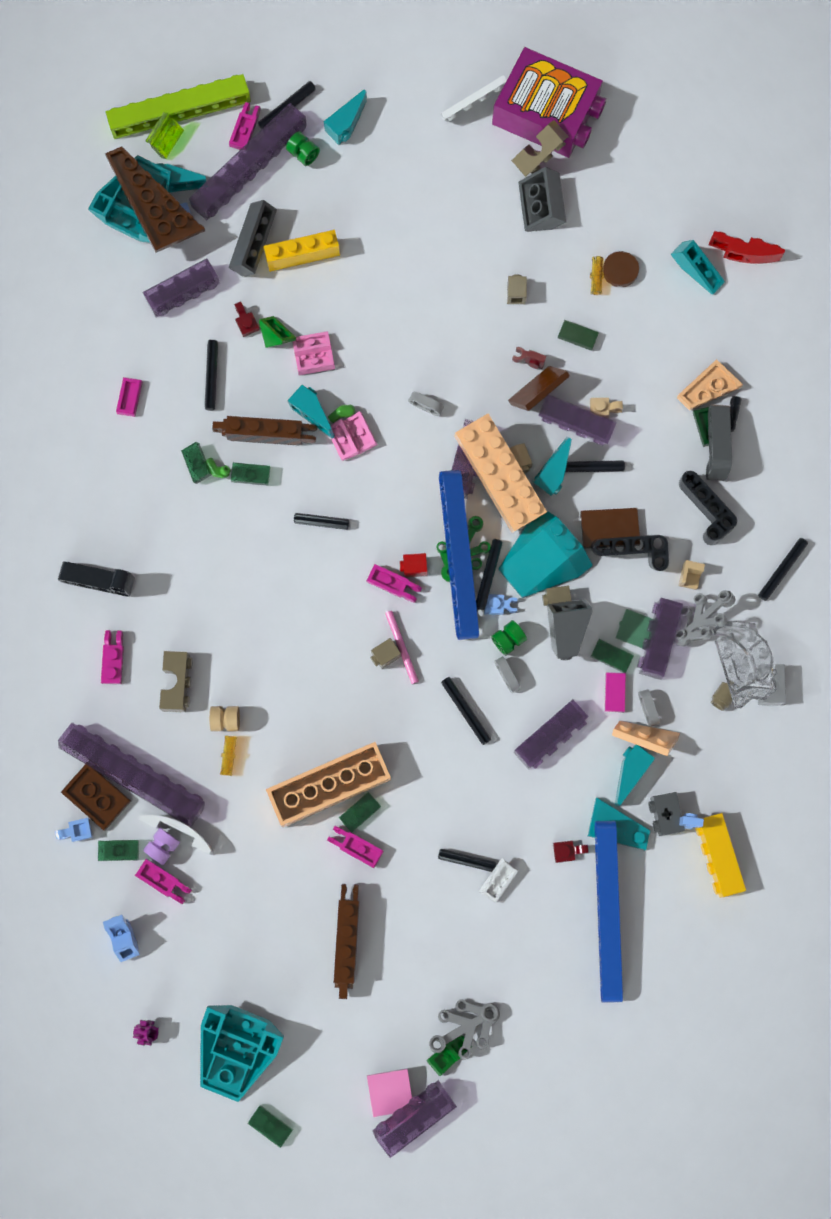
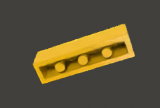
[264,230,340,272]
[695,813,746,898]

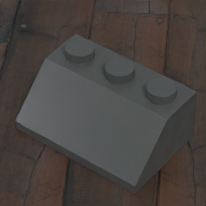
[518,167,566,232]

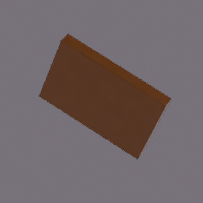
[508,366,570,411]
[580,508,641,549]
[61,762,131,831]

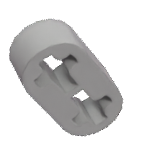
[408,391,444,416]
[494,656,520,693]
[638,689,660,727]

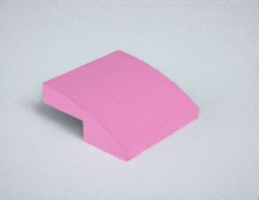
[292,331,335,375]
[330,411,378,461]
[367,1068,414,1117]

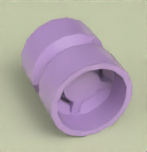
[143,828,181,865]

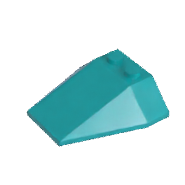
[88,155,171,242]
[498,510,593,598]
[200,1005,284,1102]

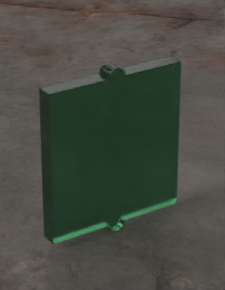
[615,609,658,650]

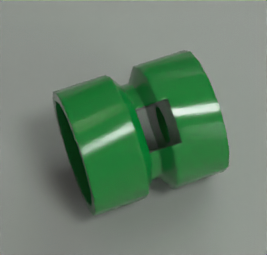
[286,131,320,166]
[491,620,527,656]

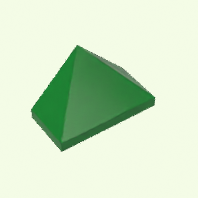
[259,316,296,348]

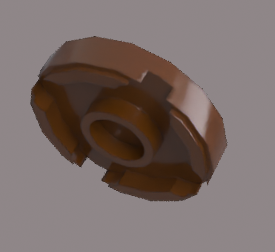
[603,251,639,287]

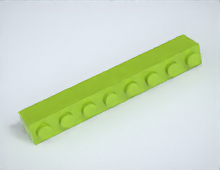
[105,74,251,139]

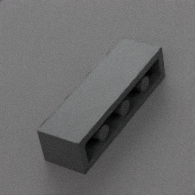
[228,200,277,277]

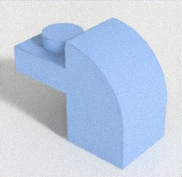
[103,915,140,962]

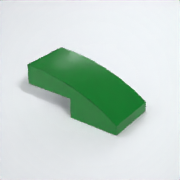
[426,1035,472,1077]

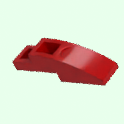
[708,231,785,264]

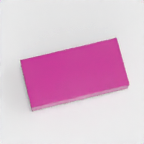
[116,377,143,417]
[604,672,626,713]

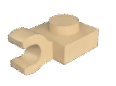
[590,398,623,418]

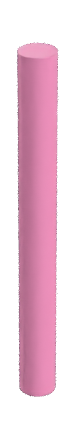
[385,611,419,684]

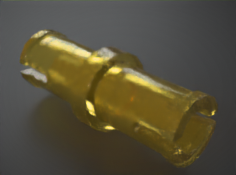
[590,256,604,295]
[220,736,237,776]

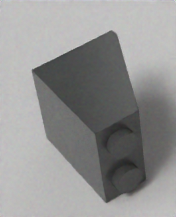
[547,599,592,660]

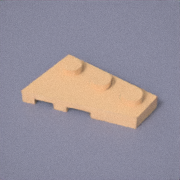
[677,359,743,410]
[612,721,680,756]

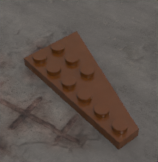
[105,146,205,253]

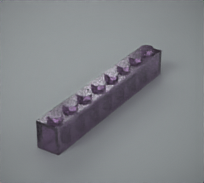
[189,103,307,221]
[58,723,205,827]

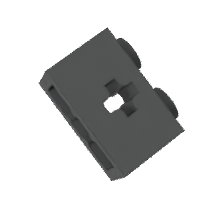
[648,792,685,836]

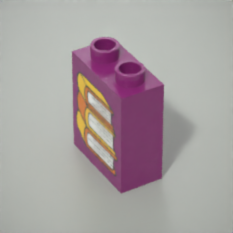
[492,47,607,158]

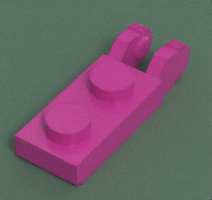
[229,102,261,151]
[366,564,422,603]
[101,630,124,684]
[327,826,384,868]
[135,859,192,905]

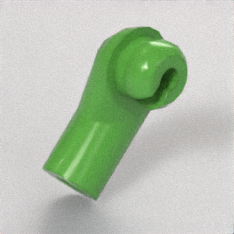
[328,404,355,423]
[204,458,231,478]

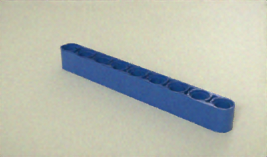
[439,470,479,640]
[595,820,623,1003]

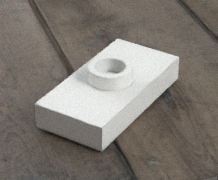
[479,859,519,903]

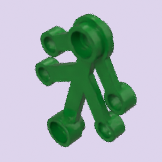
[436,516,490,582]

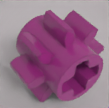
[133,1020,159,1046]

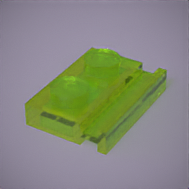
[145,112,184,159]

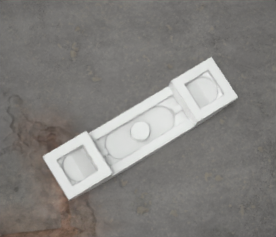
[138,815,214,855]

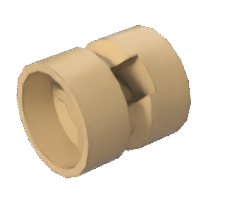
[209,706,240,731]

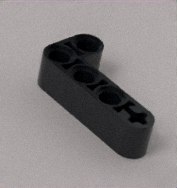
[679,471,737,545]
[591,535,669,571]
[58,561,135,597]

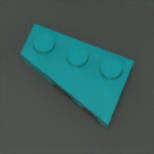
[587,797,650,850]

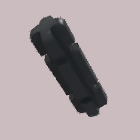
[730,396,742,432]

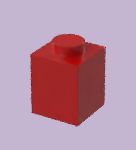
[400,553,427,578]

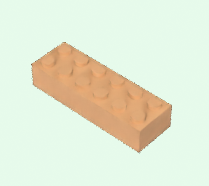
[454,414,547,533]
[266,742,391,827]

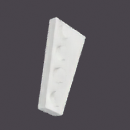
[441,75,507,121]

